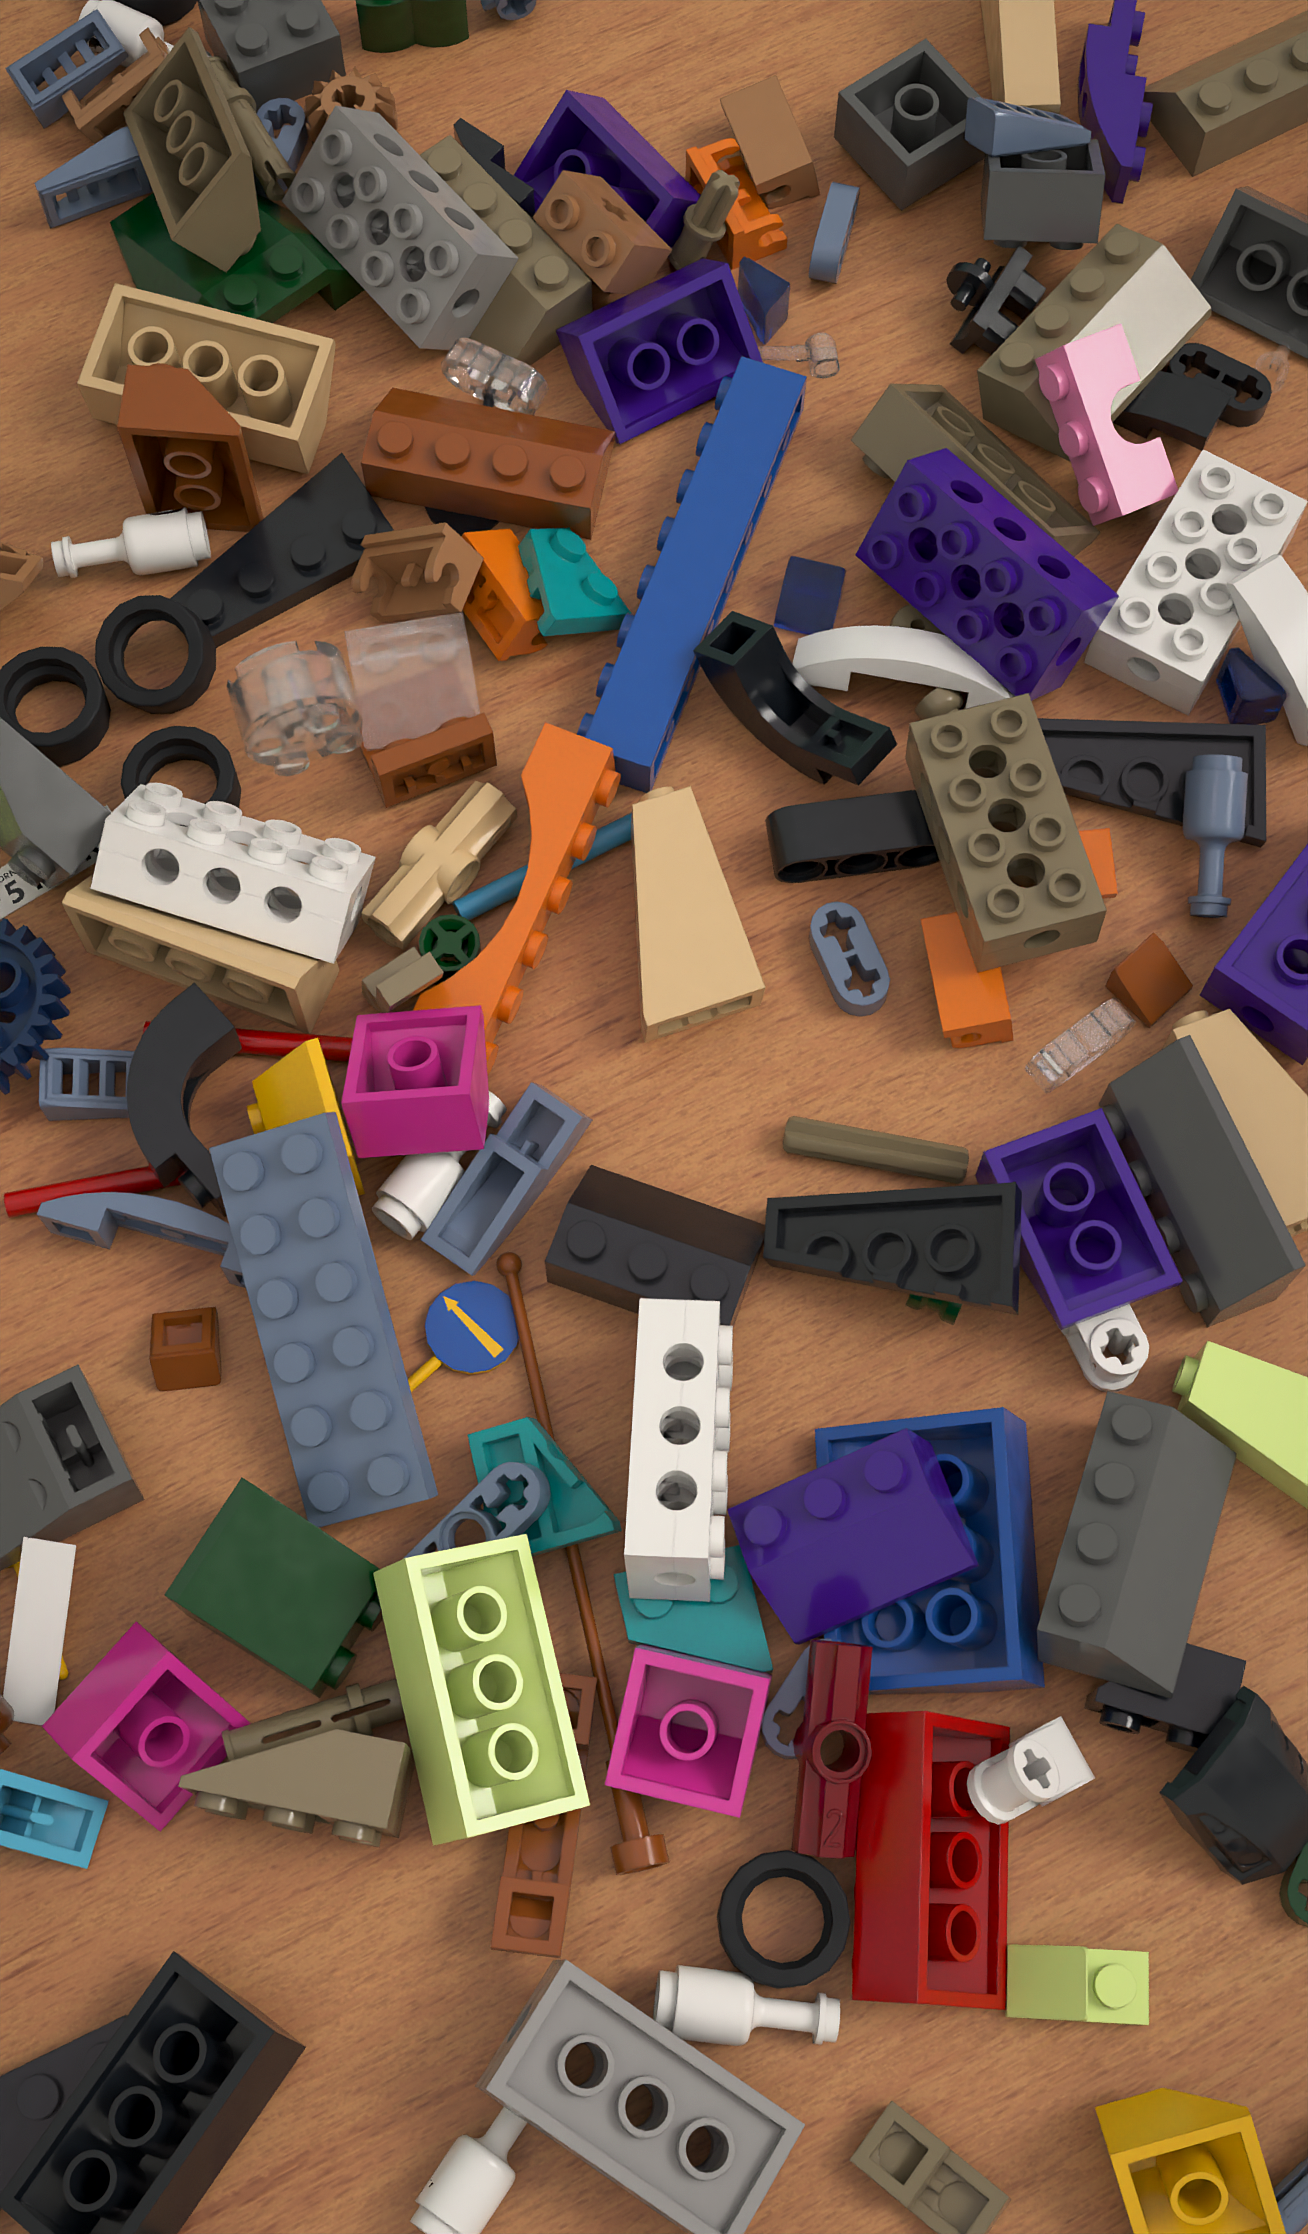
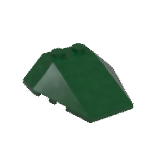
[110,193,364,323]

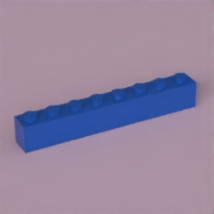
[577,356,807,793]

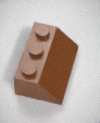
[117,363,264,532]

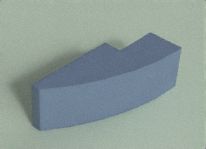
[421,1082,593,1276]

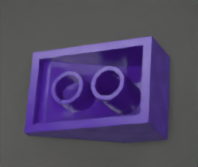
[975,1108,1183,1330]

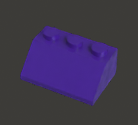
[514,90,701,258]
[556,258,763,444]
[727,1428,979,1645]

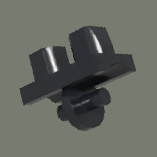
[946,245,1046,355]

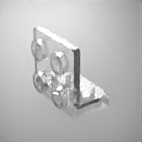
[344,612,480,751]

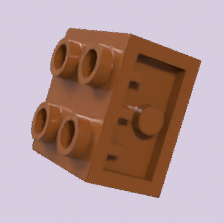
[343,664,497,808]

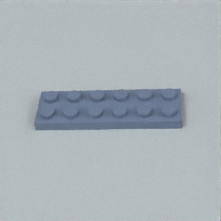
[209,1112,438,1528]

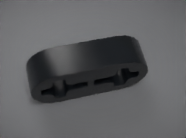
[1167,343,1272,427]

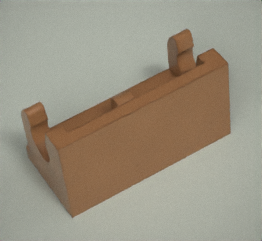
[62,27,170,144]
[720,75,820,209]
[352,522,484,623]

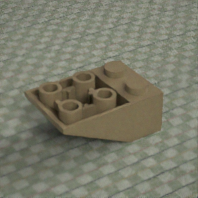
[178,1729,415,1847]

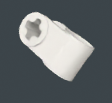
[1056,1304,1149,1392]
[967,1716,1095,1824]

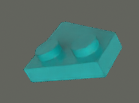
[518,528,632,636]
[467,1417,622,1556]
[614,1545,773,1674]

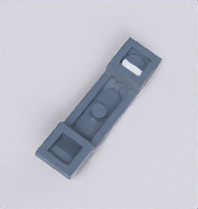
[37,1192,246,1288]

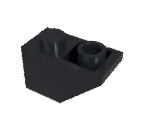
[1084,1643,1246,1753]

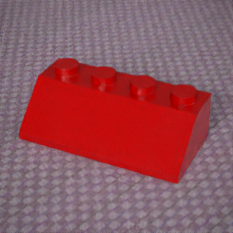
[851,1711,1010,2010]

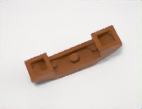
[490,1673,597,1959]

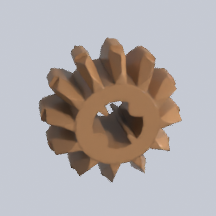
[304,67,398,145]

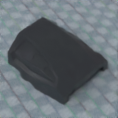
[1159,1686,1308,1885]

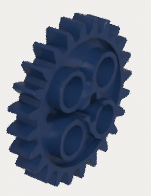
[0,918,71,1095]

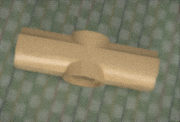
[361,781,517,950]

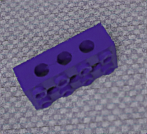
[855,448,1119,701]
[1200,844,1308,1066]

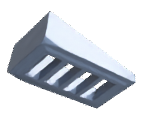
[5,9,128,129]
[964,97,1091,158]
[34,126,153,228]
[39,1048,135,1121]

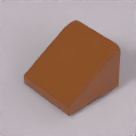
[1105,932,1193,1028]
[149,1307,221,1391]

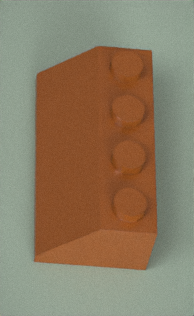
[361,387,615,540]

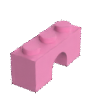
[1035,324,1178,526]

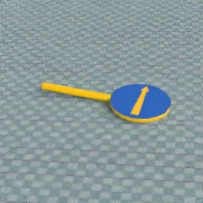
[408,1281,519,1392]

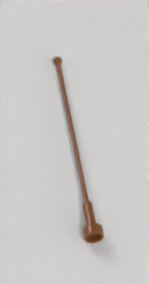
[496,1252,670,1875]

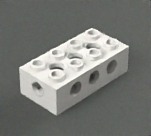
[1084,450,1308,716]
[90,783,376,964]
[624,1298,733,1602]

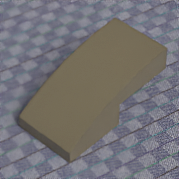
[362,947,444,1013]
[849,2101,1011,2234]

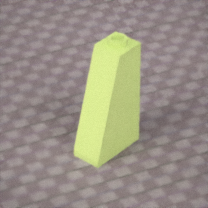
[1172,1341,1308,1509]

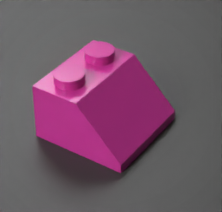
[341,1005,490,1158]
[42,1621,251,1832]
[605,1644,773,1818]

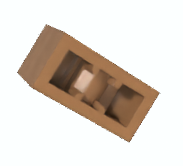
[533,170,672,295]

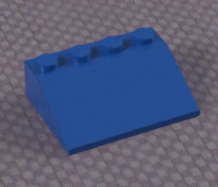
[815,1407,1045,1695]

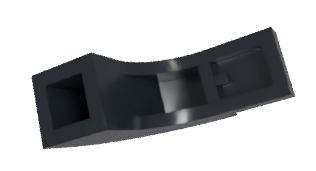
[693,611,898,786]
[127,982,242,1217]

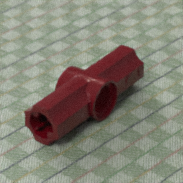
[791,1640,873,1859]

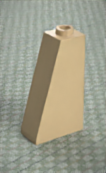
[980,0,1061,114]
[631,786,766,1043]
[1162,1009,1308,1237]

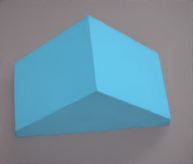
[0,1769,109,1869]

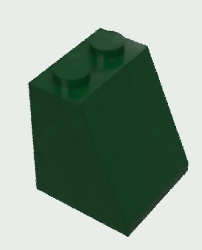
[164,1477,383,1698]

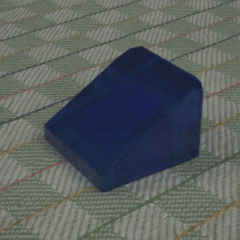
[738,256,790,345]
[774,556,846,635]
[1216,647,1287,725]

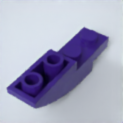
[1078,0,1153,204]

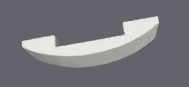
[792,625,1015,709]

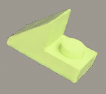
[1005,1944,1149,2025]

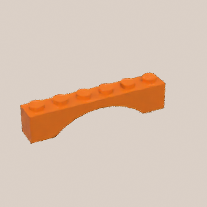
[413,722,621,1075]

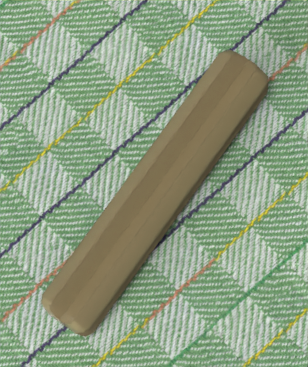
[783,1116,969,1184]

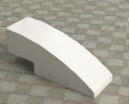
[1227,554,1308,746]

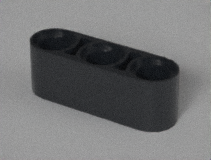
[765,790,940,883]

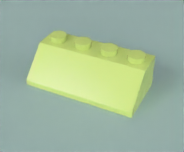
[373,1534,590,1846]

